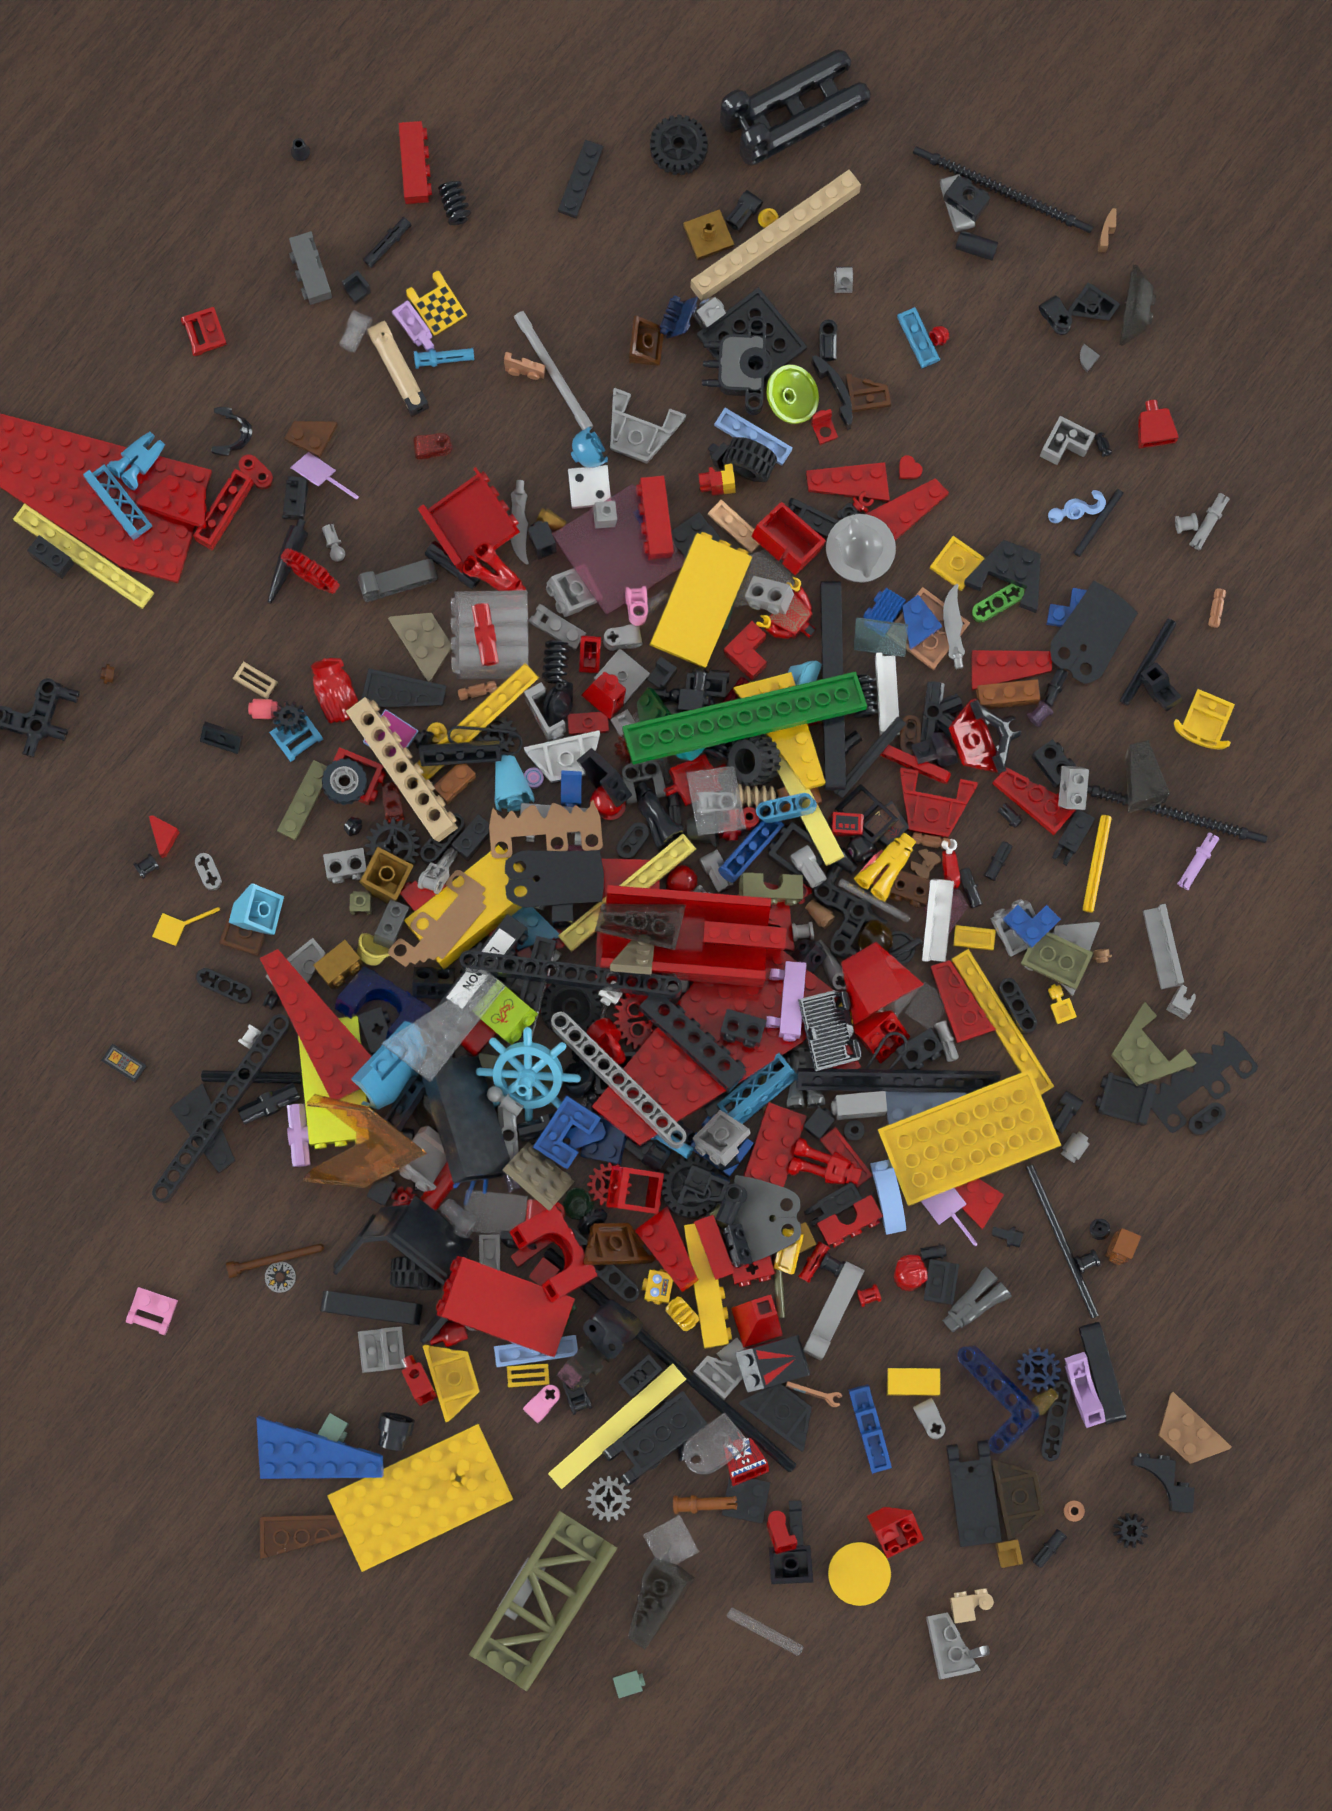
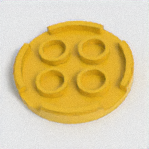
[828,1542,891,1606]

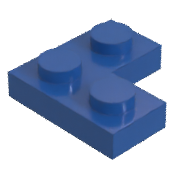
[1046,588,1087,627]
[1003,905,1061,948]

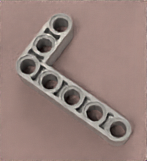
[803,1261,865,1361]

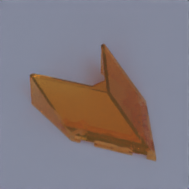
[304,1094,427,1188]

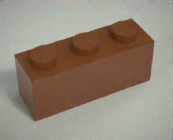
[976,679,1040,709]
[1105,1228,1141,1265]

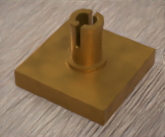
[683,209,734,260]

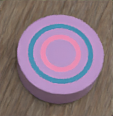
[524,767,544,789]

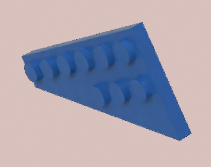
[257,1416,384,1479]

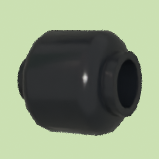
[847,835,877,864]

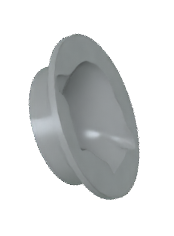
[826,514,896,582]

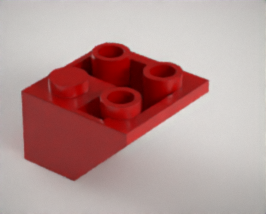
[853,1010,910,1064]
[731,1295,783,1348]
[867,1507,924,1559]

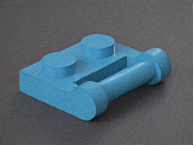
[269,710,323,762]

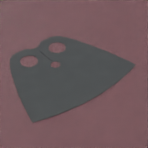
[732,1175,801,1265]

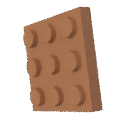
[886,587,970,671]

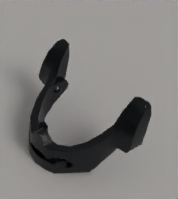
[211,407,252,456]

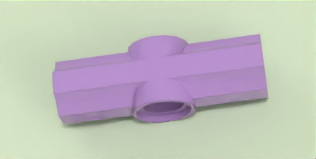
[287,1104,311,1167]

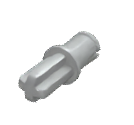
[934,1021,959,1062]

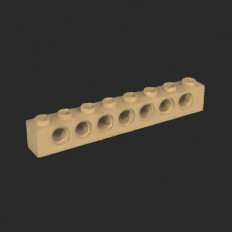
[346,697,458,842]

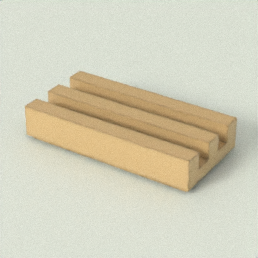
[233,661,278,699]

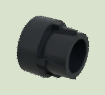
[378,1412,415,1451]

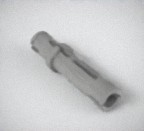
[1189,493,1230,550]

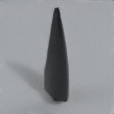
[268,519,308,603]

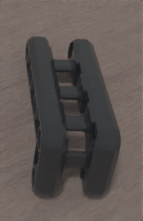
[720,49,871,166]

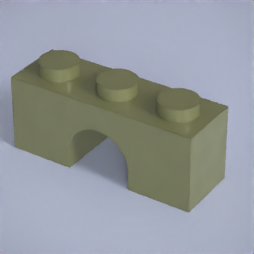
[739,873,803,906]

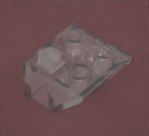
[643,1515,699,1572]

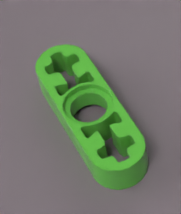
[972,584,1024,623]

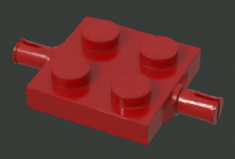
[664,754,727,806]

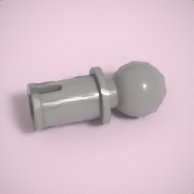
[322,524,345,562]
[487,1086,524,1117]

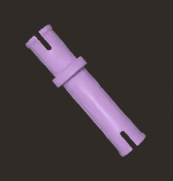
[1177,833,1219,890]

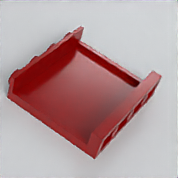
[417,467,520,573]

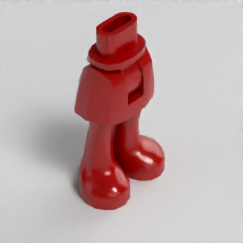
[788,1137,862,1184]

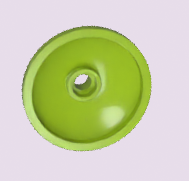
[767,365,819,424]

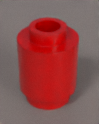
[739,807,759,831]

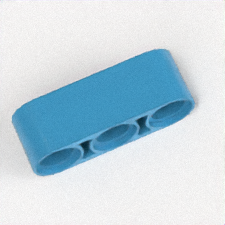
[756,793,817,823]

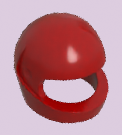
[590,786,626,820]

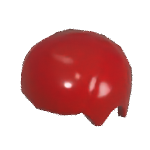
[666,865,698,892]

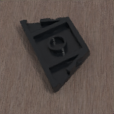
[739,1384,812,1452]

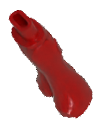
[463,542,526,599]

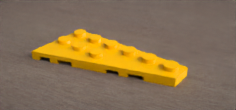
[733,672,825,790]

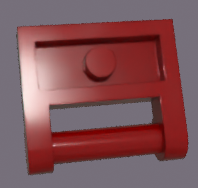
[181,307,227,356]

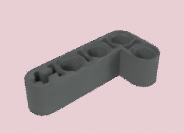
[357,559,438,602]

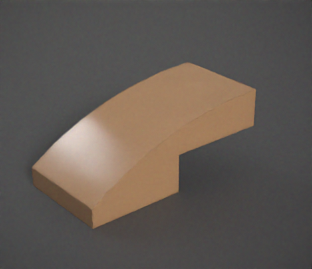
[1098,208,1116,253]

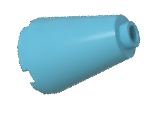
[495,755,535,812]

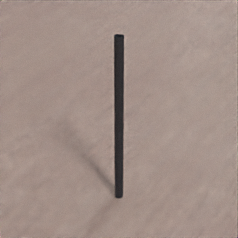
[1026,1164,1099,1318]

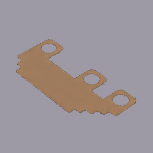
[388,870,486,967]

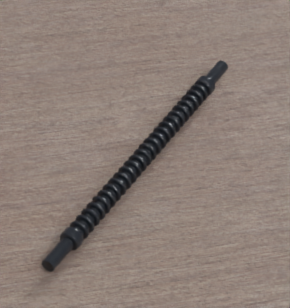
[913,146,1094,234]
[1087,785,1268,843]

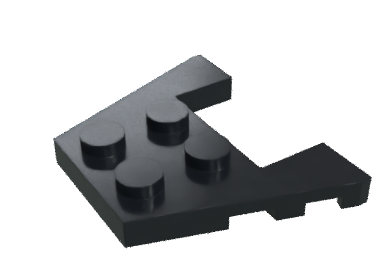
[964,540,1041,613]

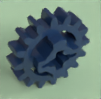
[1016,1347,1061,1393]

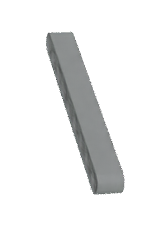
[551,1012,686,1149]

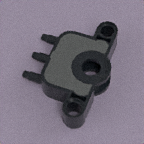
[702,316,772,415]

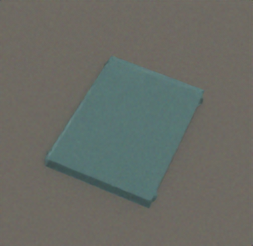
[854,618,908,657]

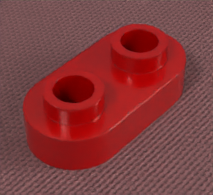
[239,455,273,489]

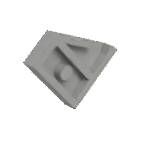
[693,1356,743,1400]

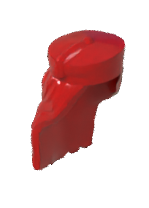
[311,658,358,723]

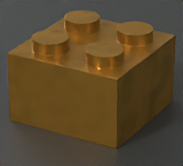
[313,940,363,990]

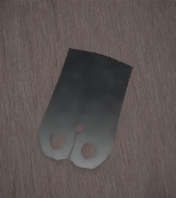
[1050,580,1138,684]
[505,850,604,907]

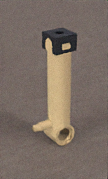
[367,320,429,417]

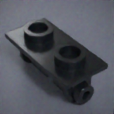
[723,1224,753,1268]

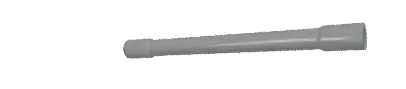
[514,311,593,430]

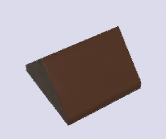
[629,316,664,366]

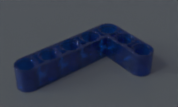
[957,1345,1039,1454]

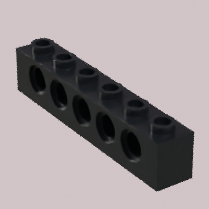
[639,996,746,1093]

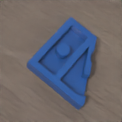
[902,595,942,649]

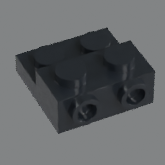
[671,512,722,560]

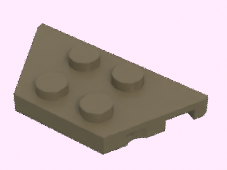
[388,613,453,682]

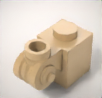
[950,1588,994,1623]

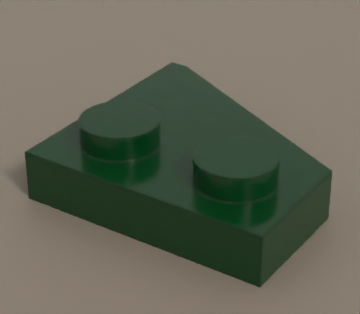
[636,687,672,722]

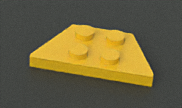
[423,1345,480,1422]

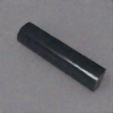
[419,740,502,766]

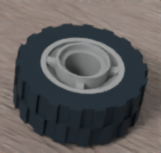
[322,759,367,805]

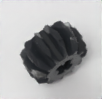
[273,701,307,735]
[1113,1513,1148,1548]

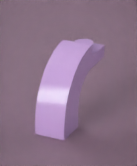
[1065,1352,1106,1428]

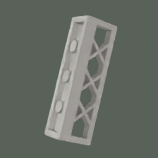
[1143,904,1184,990]

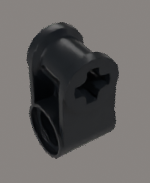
[1038,295,1072,335]
[563,1374,592,1415]

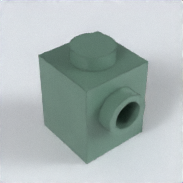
[318,1413,349,1442]

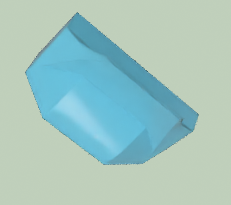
[788,661,822,685]

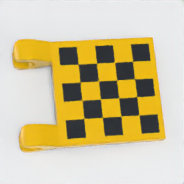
[406,271,467,336]

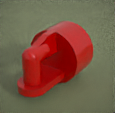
[586,1018,625,1065]

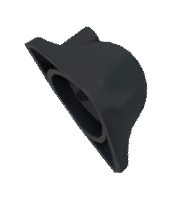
[543,681,573,727]

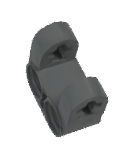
[622,760,666,805]

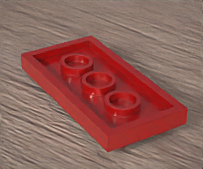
[743,1102,807,1187]

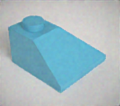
[229,884,284,935]

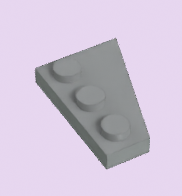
[266,938,326,985]
[926,1612,981,1679]

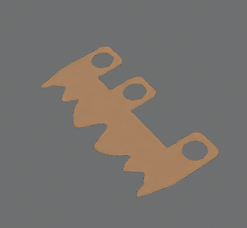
[489,800,603,858]

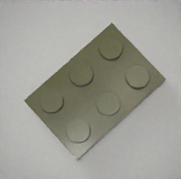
[1021,932,1093,990]

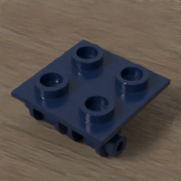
[659,296,698,339]

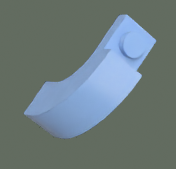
[870,1159,906,1235]

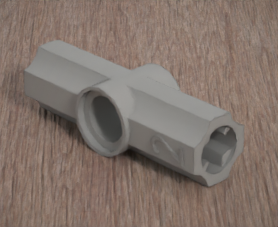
[497,1106,519,1160]

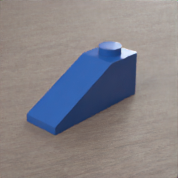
[561,770,583,807]

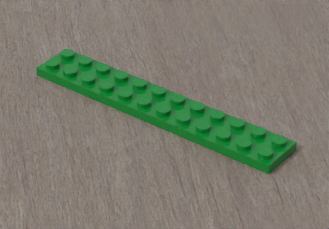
[622,672,867,765]

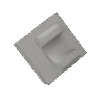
[610,709,636,738]

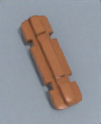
[1208,588,1226,628]
[458,681,497,701]
[912,832,950,850]

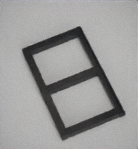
[835,784,899,844]

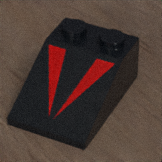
[736,1335,811,1392]

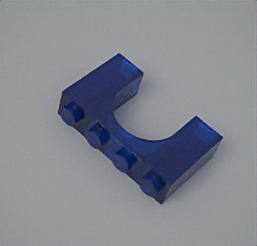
[335,966,432,1041]

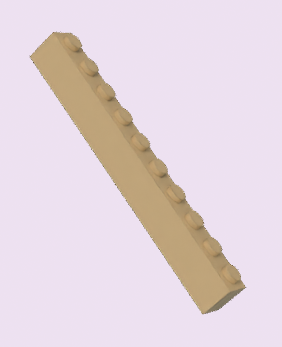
[690,170,861,302]

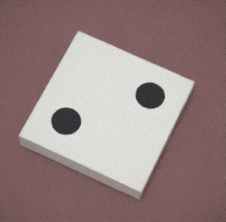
[568,465,611,509]

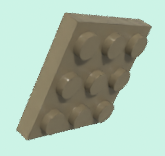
[503,1141,575,1211]

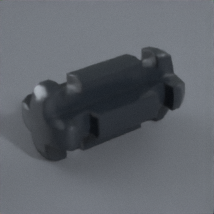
[1094,432,1112,457]

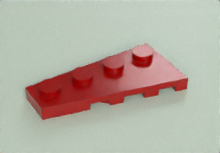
[806,462,890,502]
[866,478,949,541]
[992,767,1077,835]
[930,960,996,1043]
[955,1179,1004,1229]
[635,1206,699,1292]

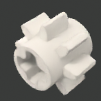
[598,980,623,1006]

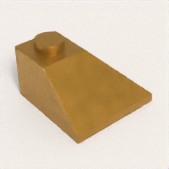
[360,847,414,904]

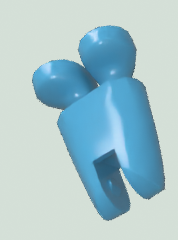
[107,432,165,491]

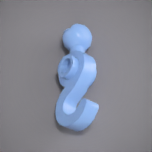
[1048,490,1106,523]

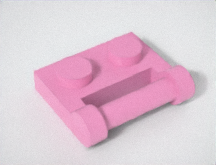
[126,1287,178,1335]

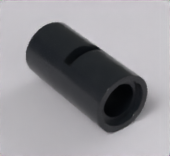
[955,230,998,261]

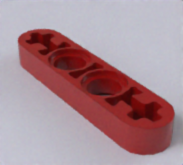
[879,745,951,784]

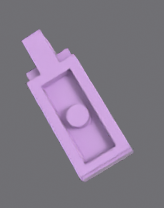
[392,300,435,352]

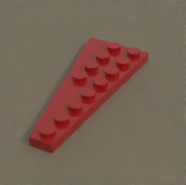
[260,949,372,1103]

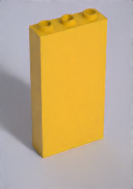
[649,532,752,668]
[404,845,535,969]

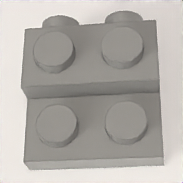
[546,564,603,617]
[990,899,1036,956]
[693,1110,751,1166]

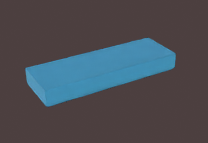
[897,307,940,369]

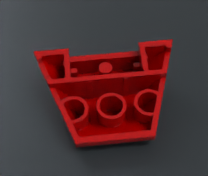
[841,942,925,1025]

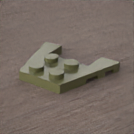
[1111,1002,1196,1086]

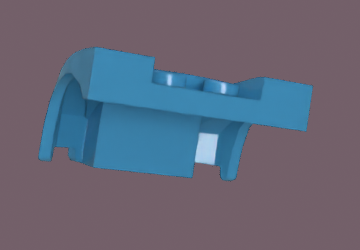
[351,1021,427,1110]

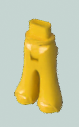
[854,833,916,902]

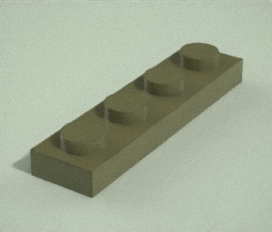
[277,760,327,841]

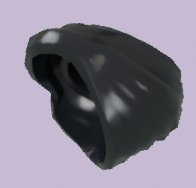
[563,1059,596,1098]

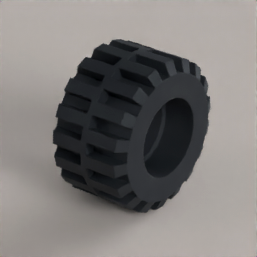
[723,437,777,482]
[727,734,781,786]
[389,1257,441,1290]

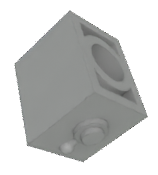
[693,297,726,328]

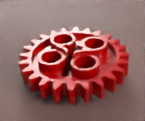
[281,548,340,594]
[612,985,675,1050]

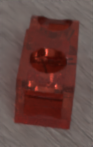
[382,782,405,822]

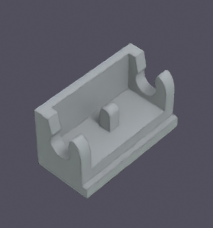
[1166,985,1196,1019]

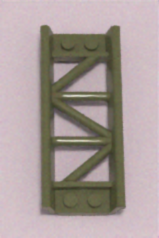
[469,1511,617,1692]

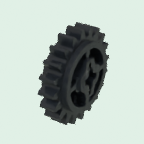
[365,818,421,863]

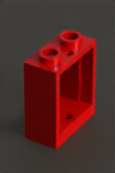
[333,747,386,805]
[606,1166,664,1214]

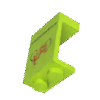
[472,980,538,1045]

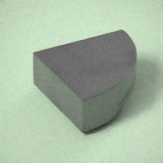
[1080,344,1100,372]
[968,1646,990,1659]

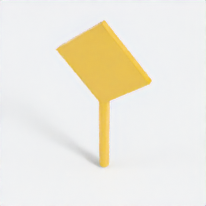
[152,907,220,946]

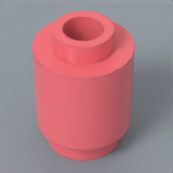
[248,699,278,719]

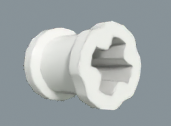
[238,1024,262,1049]

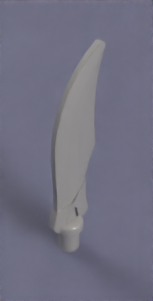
[511,480,529,565]
[943,584,965,669]

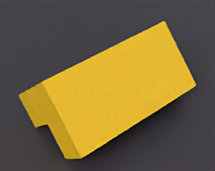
[887,1368,940,1396]

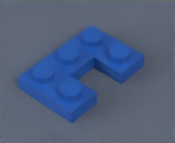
[533,1095,601,1169]

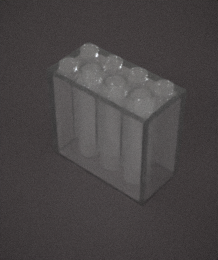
[451,590,529,679]

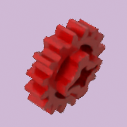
[587,1162,632,1208]

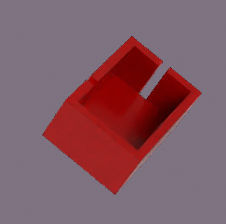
[751,502,826,576]

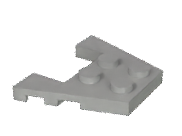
[610,388,686,464]

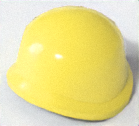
[356,933,390,966]

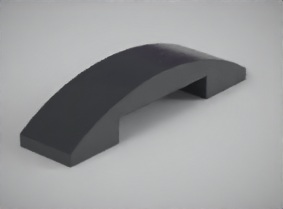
[811,355,852,430]

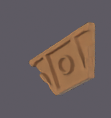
[1158,1392,1232,1464]

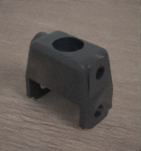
[582,1299,643,1359]

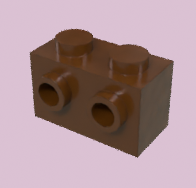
[889,871,931,908]

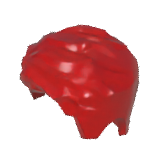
[894,1255,928,1292]

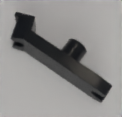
[789,1500,804,1546]

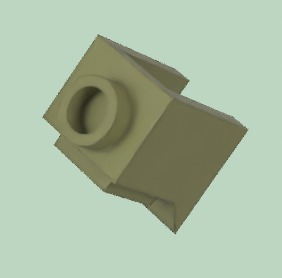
[350,891,372,915]

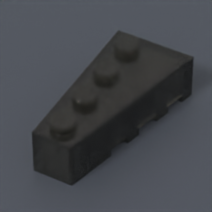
[595,904,686,950]

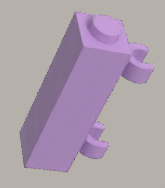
[766,961,806,1041]

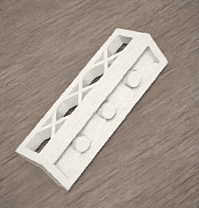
[875,653,900,736]
[922,879,954,962]

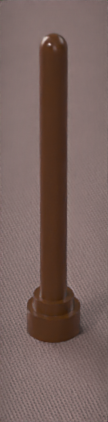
[226,1244,324,1278]

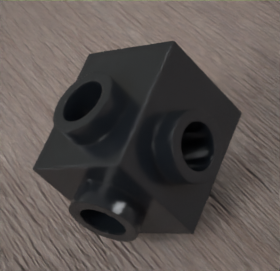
[791,938,827,973]

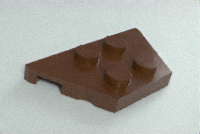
[583,1223,655,1265]

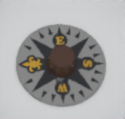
[265,1262,296,1293]

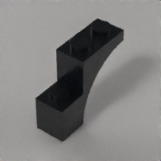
[1131,1453,1195,1513]

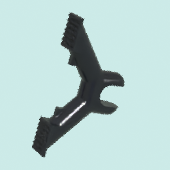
[970,700,1022,774]

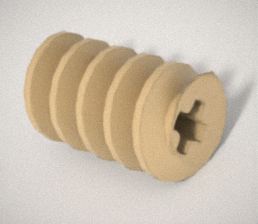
[734,784,776,811]

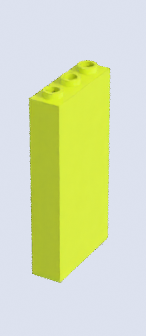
[298,1016,371,1149]

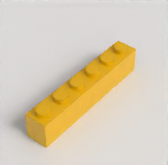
[684,1224,732,1349]

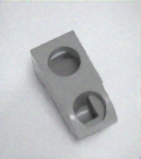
[834,267,853,293]

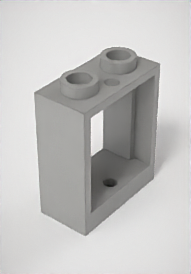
[831,1091,887,1120]

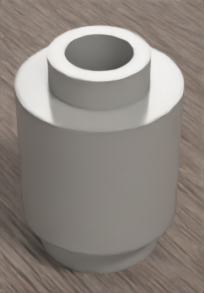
[1061,1132,1090,1163]

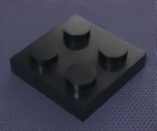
[722,1475,771,1524]

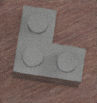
[1040,416,1095,465]

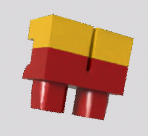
[698,464,736,496]

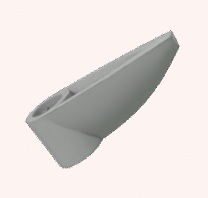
[817,940,847,991]

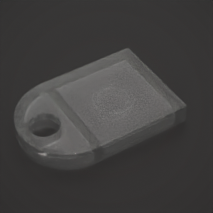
[683,1413,750,1474]

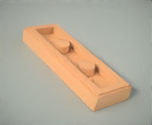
[708,500,760,554]

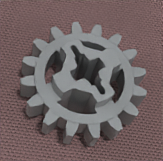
[586,1476,631,1522]

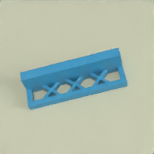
[83,464,153,541]
[717,1053,797,1124]

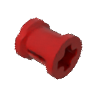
[856,1284,881,1307]

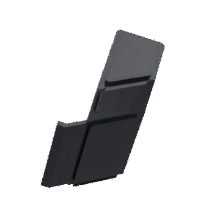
[333,1194,473,1344]

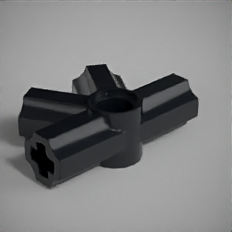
[920,681,963,742]

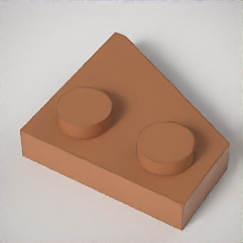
[504,352,545,380]

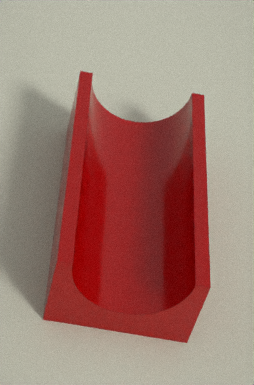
[601,885,771,987]

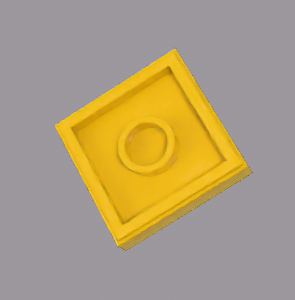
[930,536,985,591]

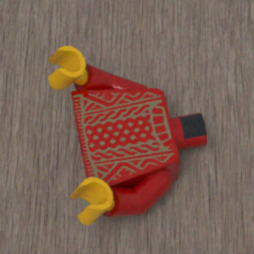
[756,577,817,639]

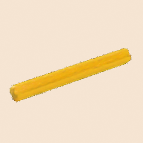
[1083,815,1112,913]

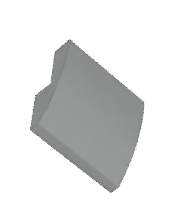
[358,1327,405,1373]

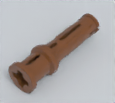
[673,1495,737,1514]

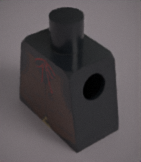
[863,800,909,848]

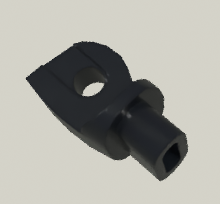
[991,1226,1024,1248]

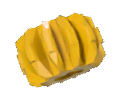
[665,1297,699,1331]

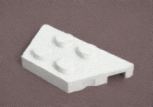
[524,731,600,783]

